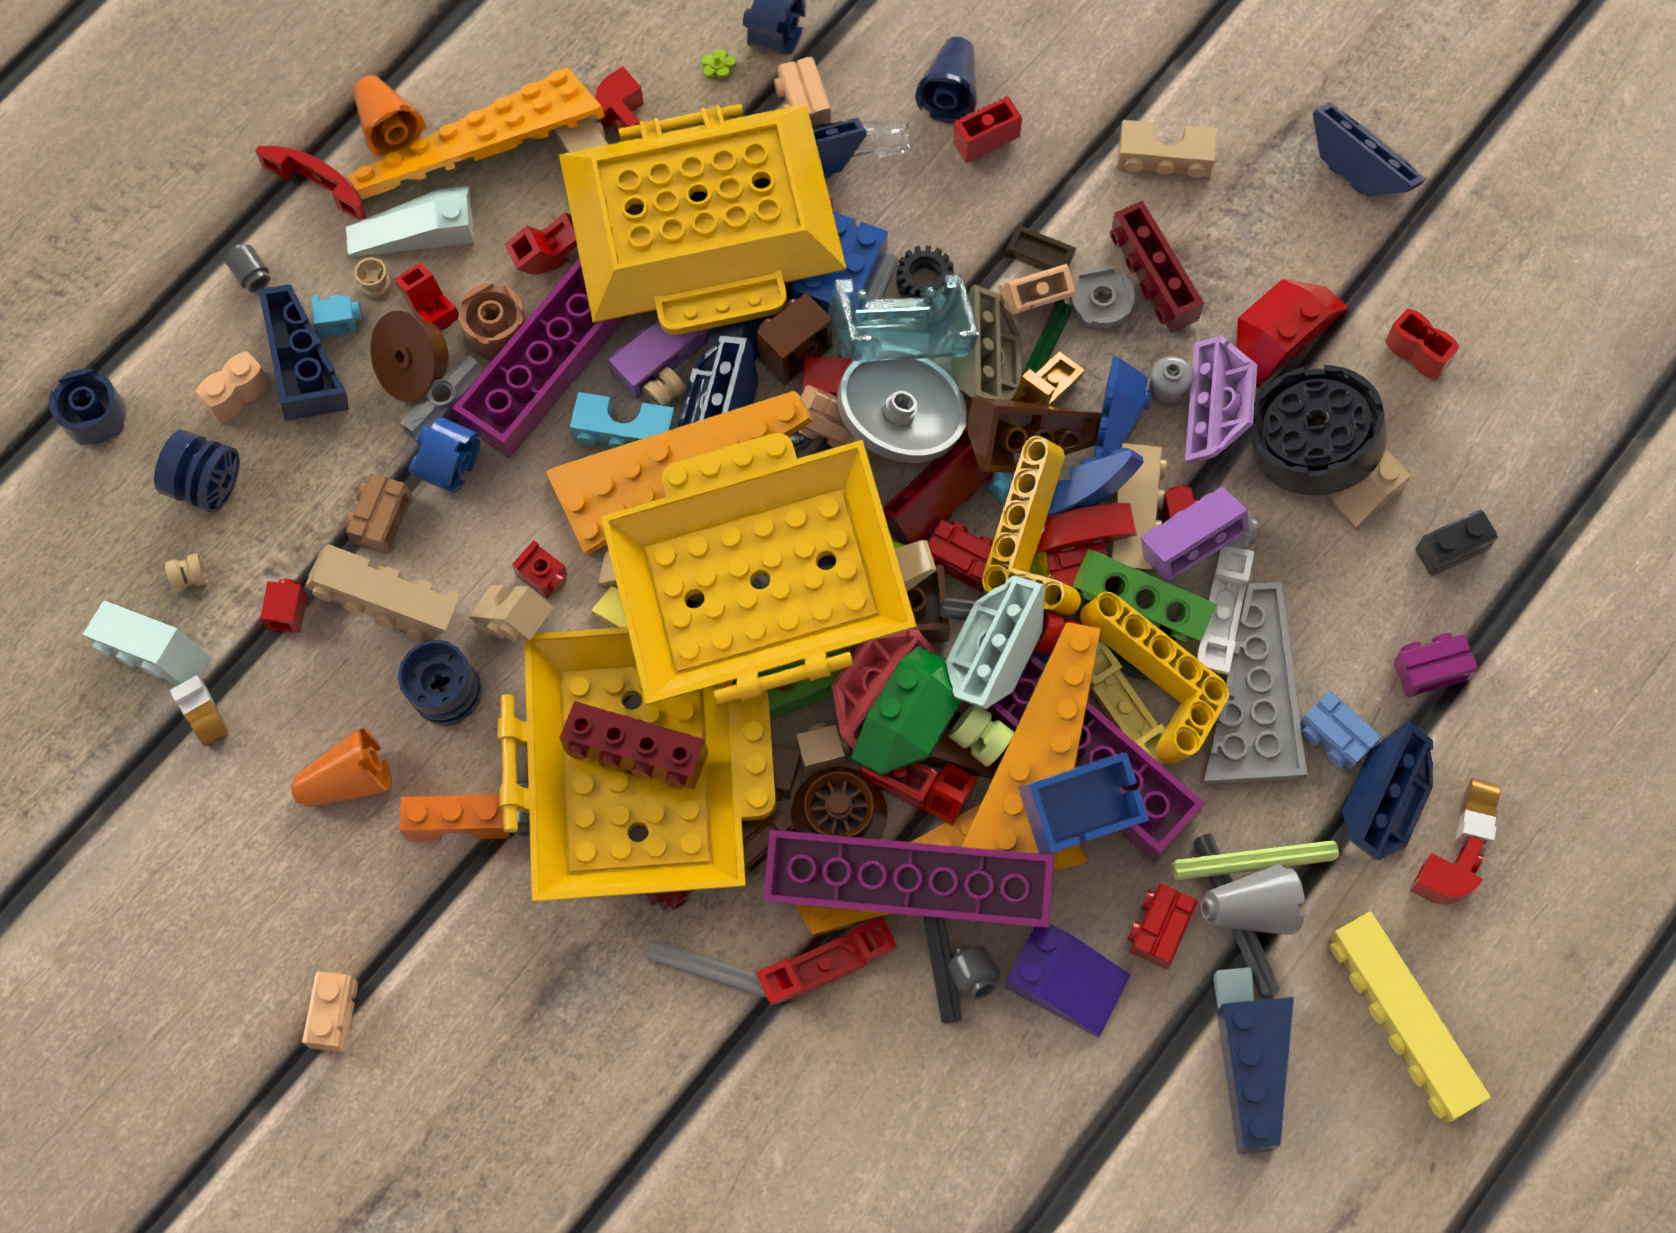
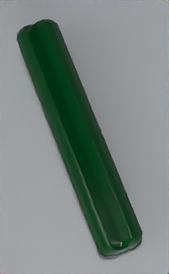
[1021,301,1072,378]

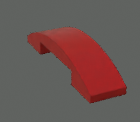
[255,146,367,221]
[1011,503,1137,561]
[755,916,898,1006]

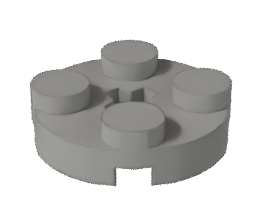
[1070,266,1135,329]

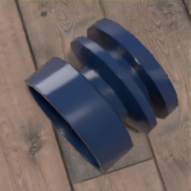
[154,429,240,512]
[398,640,482,726]

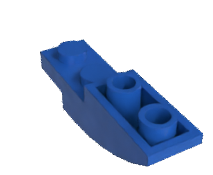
[1023,448,1144,518]

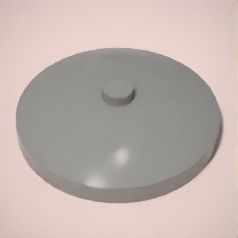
[837,349,967,463]

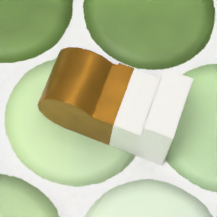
[169,675,229,747]
[1455,778,1500,849]

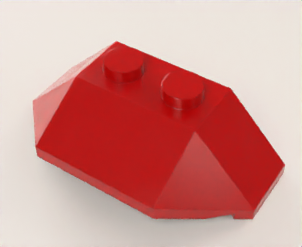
[1236,279,1349,389]

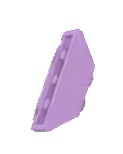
[1185,335,1257,463]

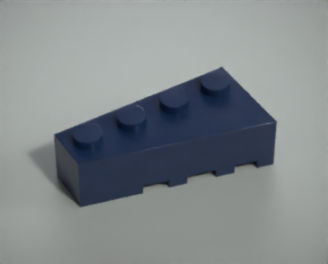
[258,284,349,421]
[1217,997,1294,1154]

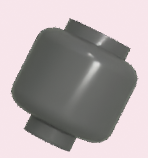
[948,945,1000,1000]

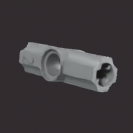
[400,355,485,442]

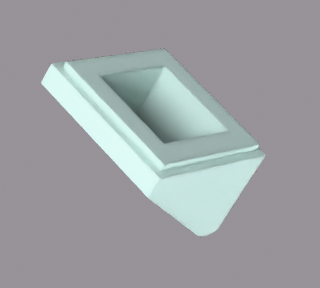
[1213,967,1254,1009]

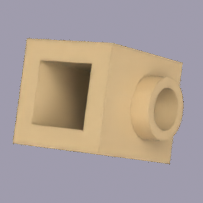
[796,723,850,776]

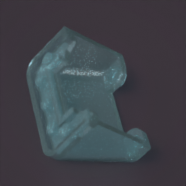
[828,275,979,363]

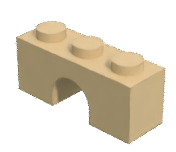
[1117,120,1217,178]
[468,585,554,641]

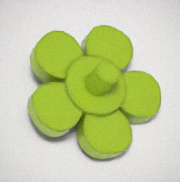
[702,49,736,79]

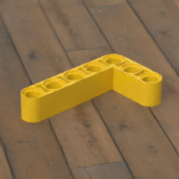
[982,436,1081,616]
[1080,592,1229,765]

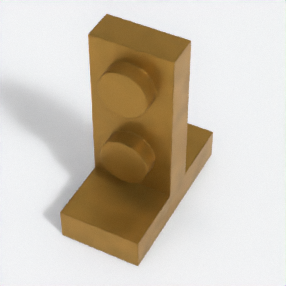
[1012,352,1085,406]

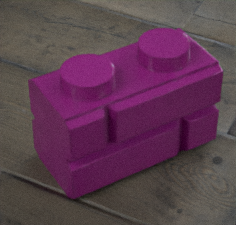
[1394,633,1478,698]

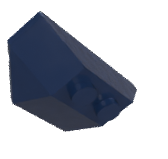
[1313,102,1426,196]
[767,117,867,180]
[677,336,759,428]
[1342,722,1433,860]

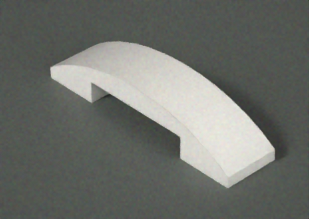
[1196,546,1255,675]

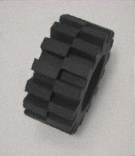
[896,245,954,308]

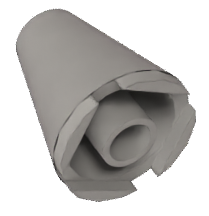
[1200,864,1305,935]

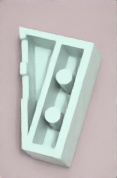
[82,600,212,686]

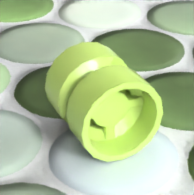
[948,704,1014,767]

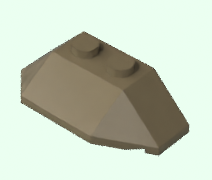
[953,285,1022,400]

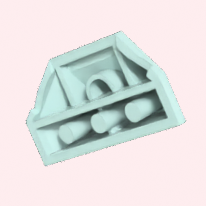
[946,575,1045,709]

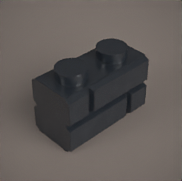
[1415,509,1498,576]

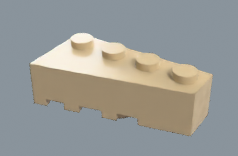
[305,544,460,643]

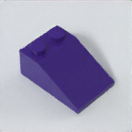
[1004,924,1131,1038]

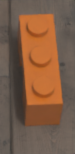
[400,794,510,841]

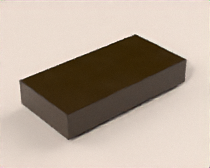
[1005,225,1076,271]

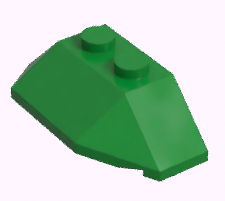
[851,646,962,776]

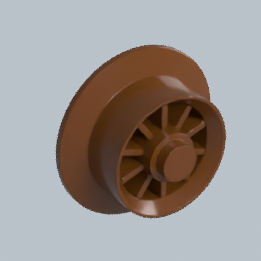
[370,310,449,402]
[791,767,887,840]

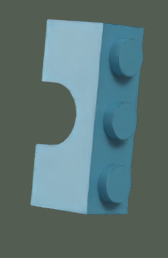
[570,392,676,449]

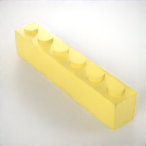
[1329,911,1491,1124]

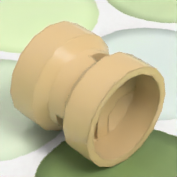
[354,257,392,300]
[641,367,687,407]
[165,553,209,593]

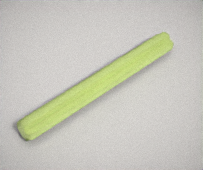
[1172,840,1339,880]

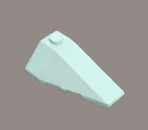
[346,185,474,257]

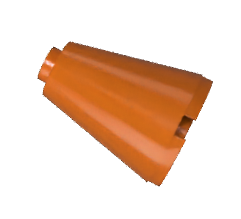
[353,76,426,158]
[291,728,392,807]

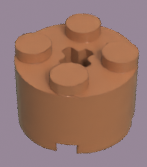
[458,283,526,360]

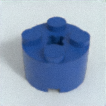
[409,417,481,493]

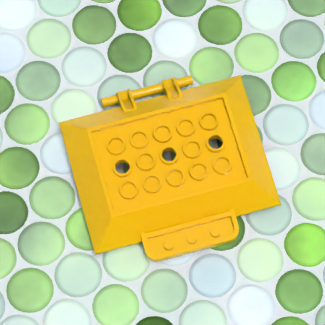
[559,104,847,335]
[600,433,917,705]
[497,627,776,902]

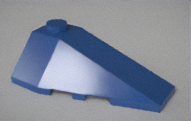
[1094,357,1152,459]

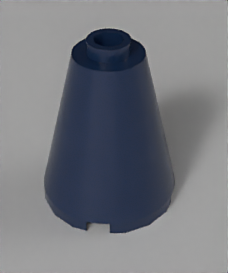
[915,37,977,123]

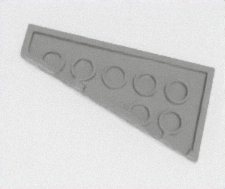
[1203,582,1307,785]

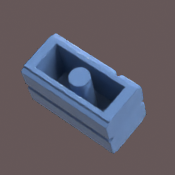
[1300,691,1382,772]

